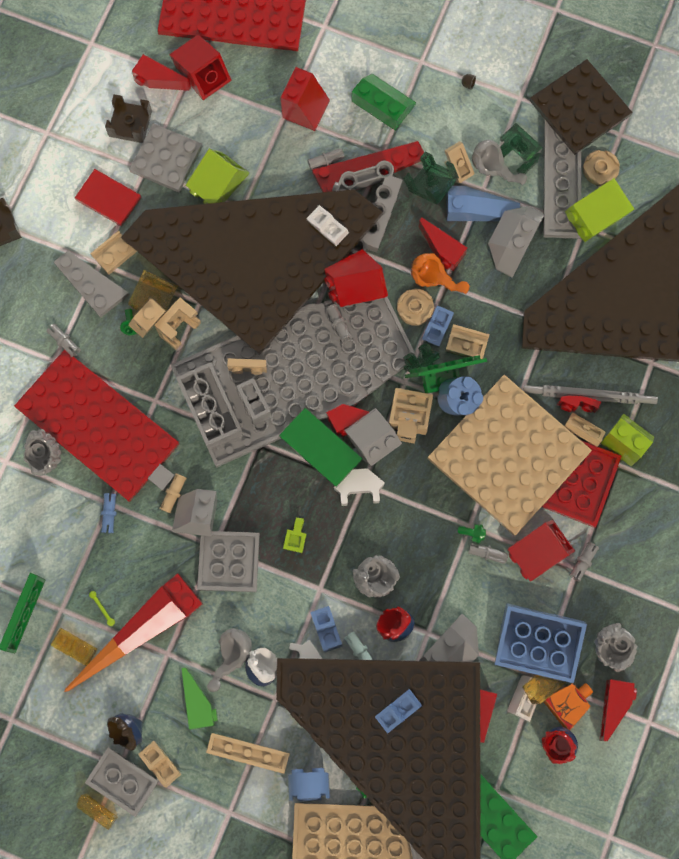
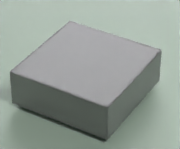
[148,464,175,491]

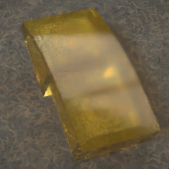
[51,628,97,666]

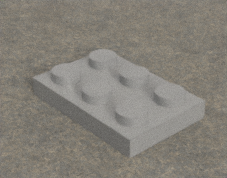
[85,747,159,817]

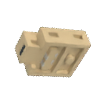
[389,388,433,444]

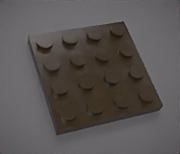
[530,59,633,155]

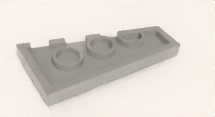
[54,251,129,318]

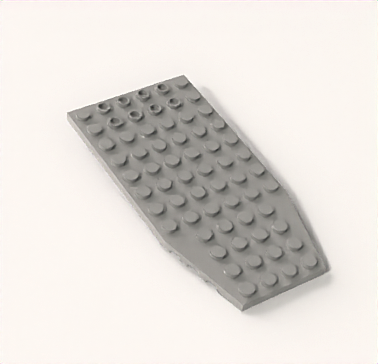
[171,297,416,468]

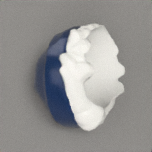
[245,648,277,687]

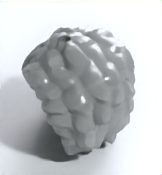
[24,429,62,476]
[353,555,400,597]
[594,623,638,672]

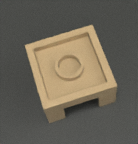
[154,298,201,350]

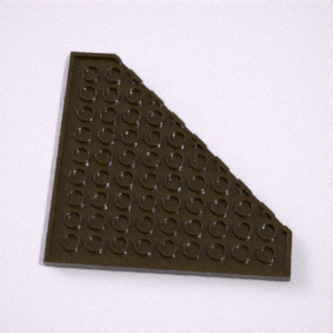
[522,185,679,362]
[121,189,383,355]
[276,658,481,859]

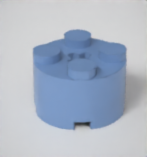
[438,377,483,415]
[288,768,330,801]

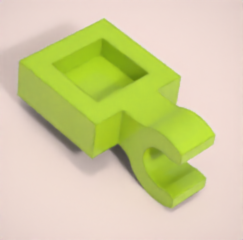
[283,517,307,553]

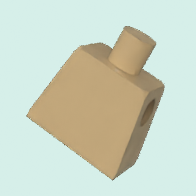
[128,298,167,338]

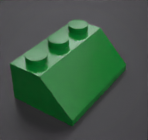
[352,74,416,131]

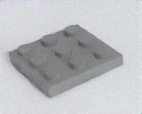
[129,123,203,193]
[197,531,260,592]

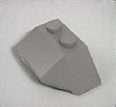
[488,206,544,278]
[419,614,479,662]

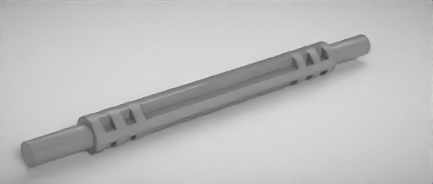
[523,385,658,404]

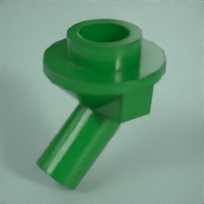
[120,309,139,335]
[458,524,486,544]

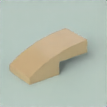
[138,741,182,788]

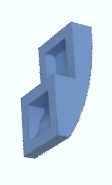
[422,305,454,346]
[310,606,343,653]
[375,689,422,734]

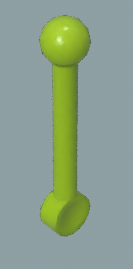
[89,591,115,626]

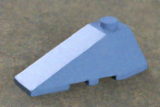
[446,185,520,221]

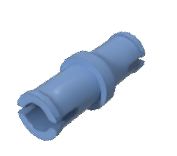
[101,493,117,533]

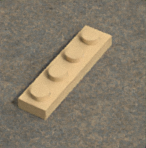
[206,733,290,774]

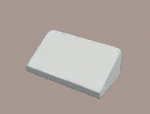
[507,675,545,722]

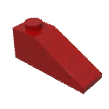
[132,54,191,91]
[418,217,467,271]
[600,679,637,742]

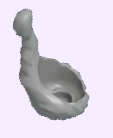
[472,140,527,185]
[206,628,252,692]

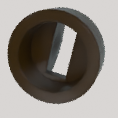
[462,74,476,90]

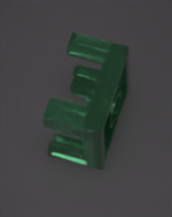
[500,123,543,174]
[403,151,459,205]

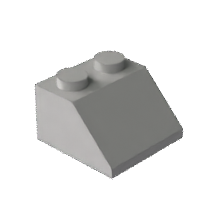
[344,408,402,466]
[172,489,217,536]

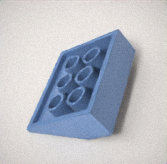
[495,603,587,683]

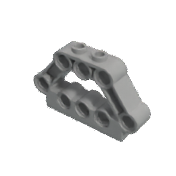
[332,161,403,255]

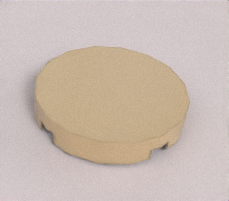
[583,150,620,186]
[397,289,434,326]

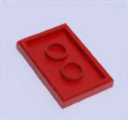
[75,169,141,227]

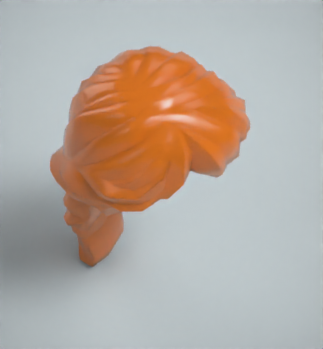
[411,253,470,294]

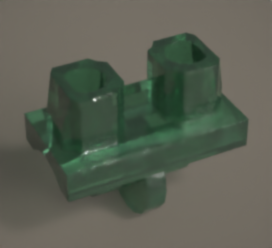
[403,343,441,373]

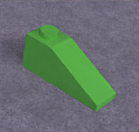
[181,668,218,729]

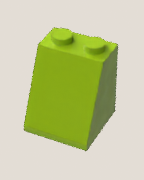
[185,148,250,204]
[565,178,635,242]
[601,414,654,466]

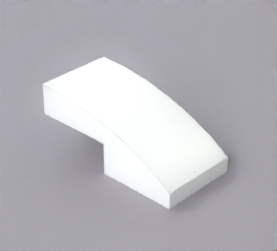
[306,205,349,246]

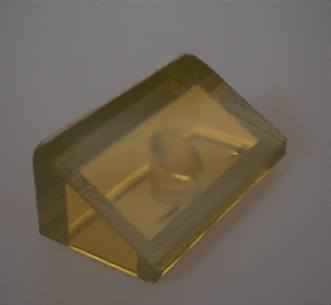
[522,675,566,704]
[77,794,118,830]

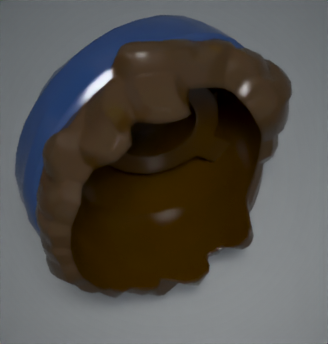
[107,713,143,751]

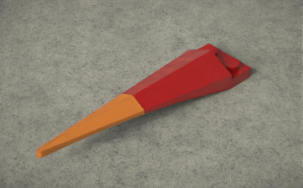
[64,573,203,692]

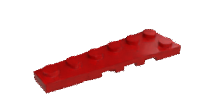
[312,141,426,192]

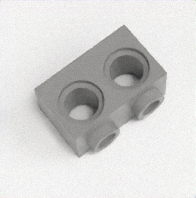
[236,378,271,425]

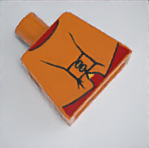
[542,683,593,730]

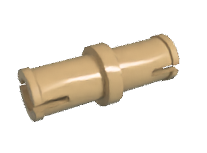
[159,473,187,514]

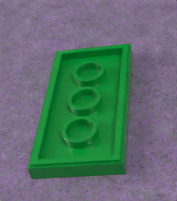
[279,408,362,488]
[0,573,46,654]

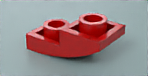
[557,396,601,413]

